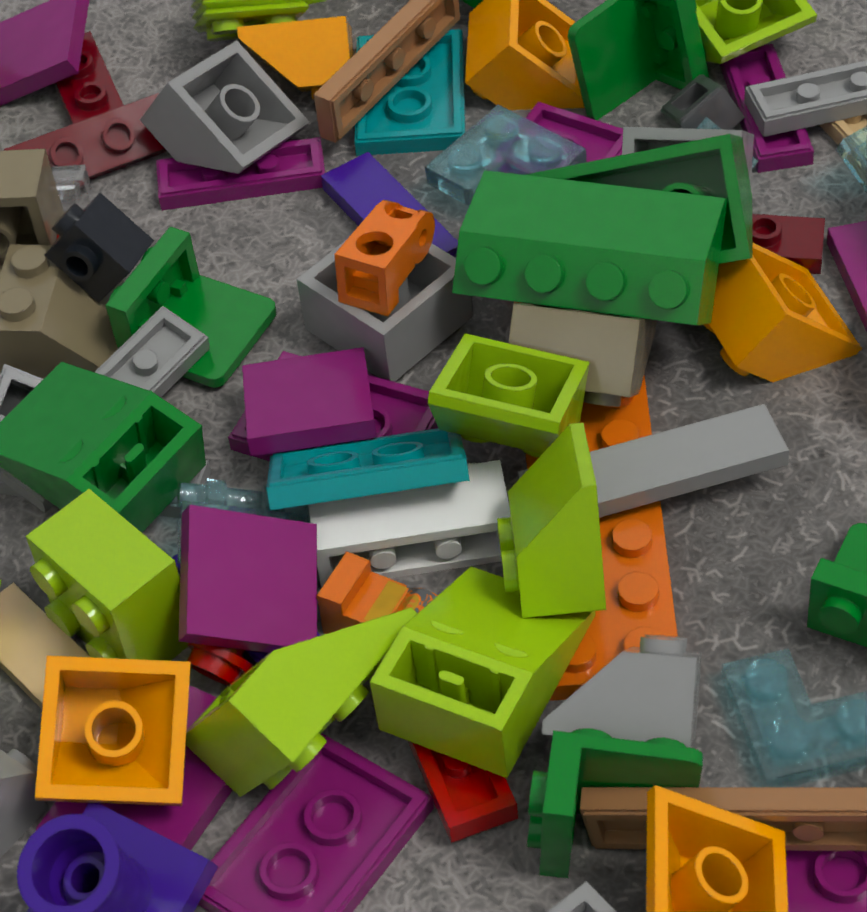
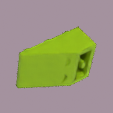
[370,566,595,778]
[186,608,418,797]

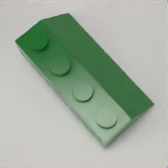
[525,134,753,264]
[452,170,728,325]

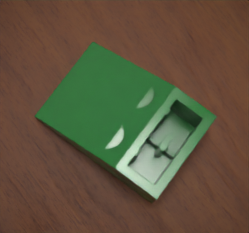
[0,361,206,533]

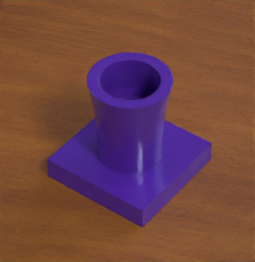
[17,803,218,912]

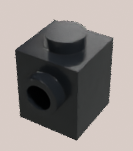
[45,192,154,303]

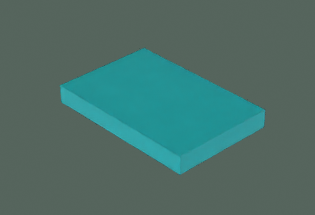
[355,29,466,156]
[266,428,470,510]

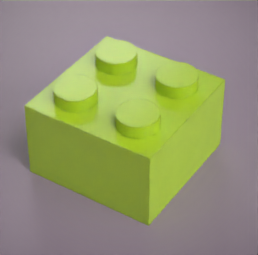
[26,489,188,661]

